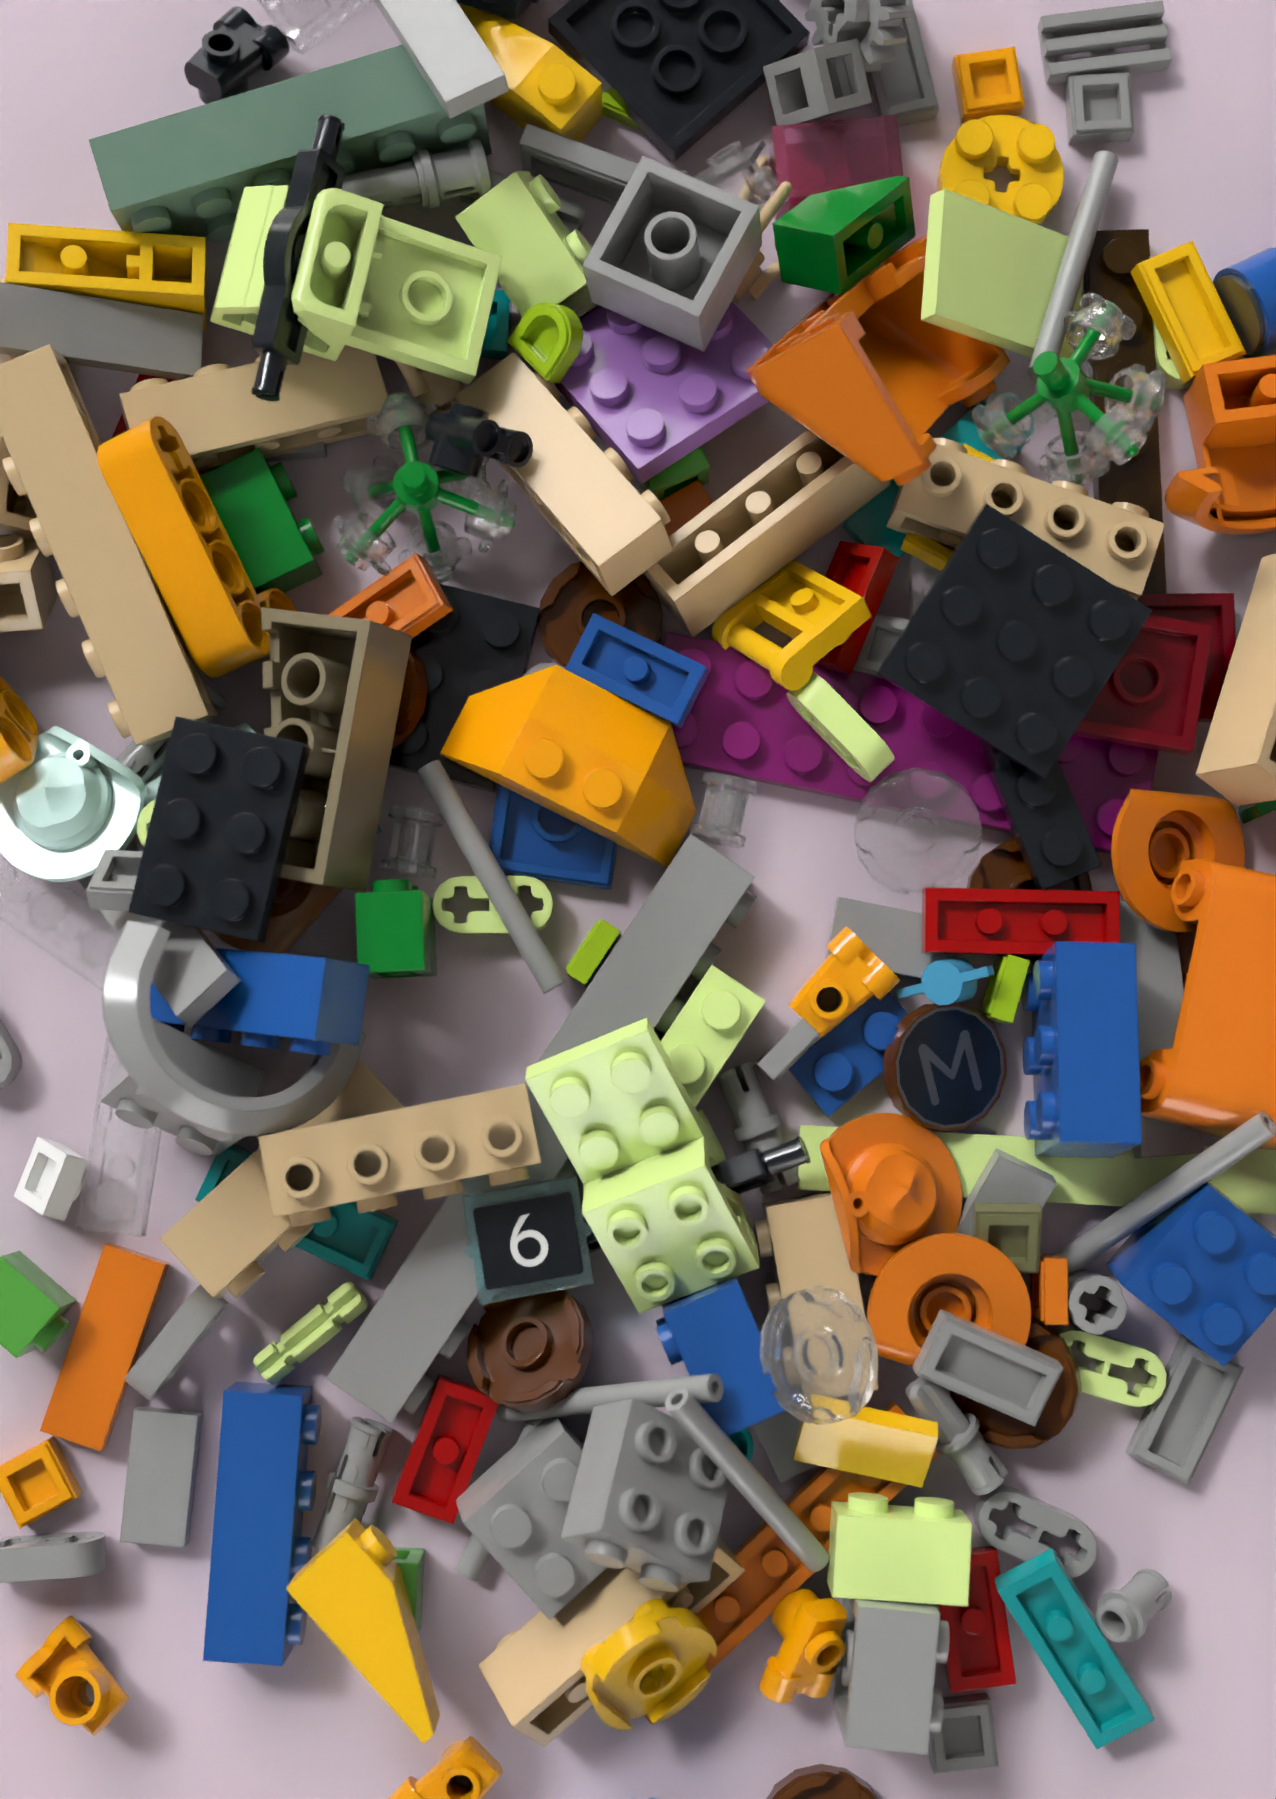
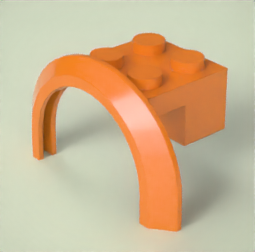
[1165,355,1276,534]

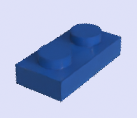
[565,613,710,728]
[788,992,908,1117]

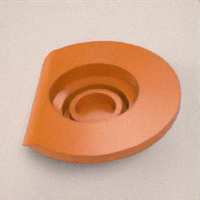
[1111,788,1245,932]
[820,1113,962,1277]
[867,1233,1031,1367]

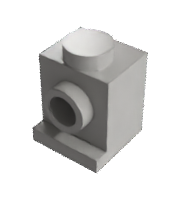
[763,38,872,130]

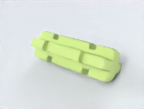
[253,1281,369,1384]

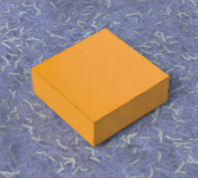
[951,47,1025,123]
[0,1436,83,1529]

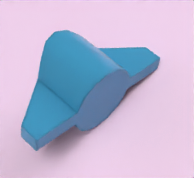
[896,957,995,1005]

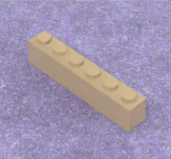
[0,344,219,746]

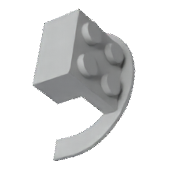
[100,920,366,1156]

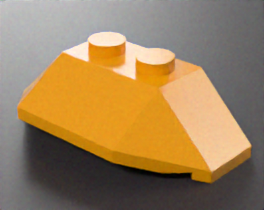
[440,665,697,869]

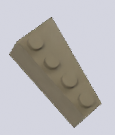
[261,607,412,892]

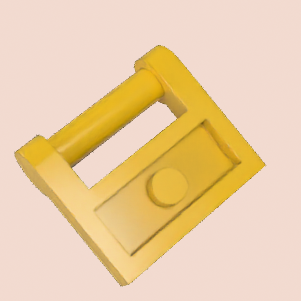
[712,560,872,691]

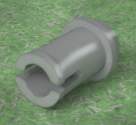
[1096,1568,1172,1643]

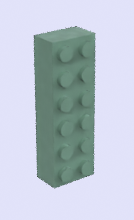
[89,45,492,243]

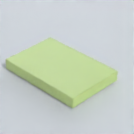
[921,189,1083,359]

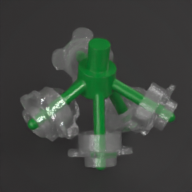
[972,293,1167,487]
[333,392,517,584]

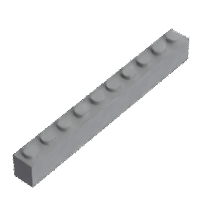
[326,834,757,1423]

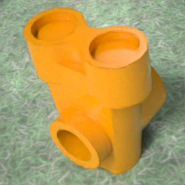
[788,926,901,1038]
[759,1589,847,1703]
[15,1616,129,1736]
[388,1736,503,1799]

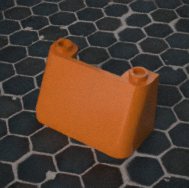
[746,235,1010,486]
[1139,859,1276,1150]

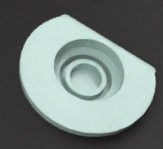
[0,726,146,882]

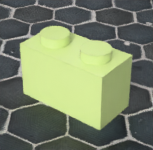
[455,171,592,318]
[660,965,766,1108]
[827,1492,972,1607]

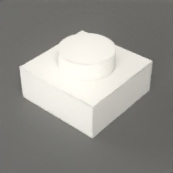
[14,1136,89,1221]

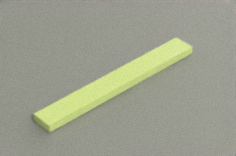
[796,1125,1276,1215]

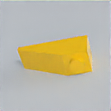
[458,3,603,143]
[5,222,207,331]
[286,1518,440,1744]

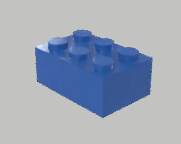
[1021,942,1142,1158]

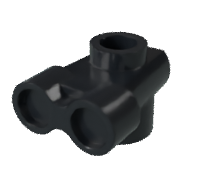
[184,6,290,104]
[425,402,533,478]

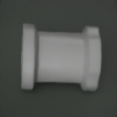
[1068,1269,1128,1335]

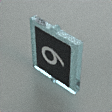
[462,1176,594,1305]

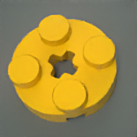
[937,115,1064,225]
[580,1598,717,1730]

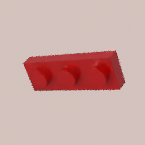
[921,887,1120,956]

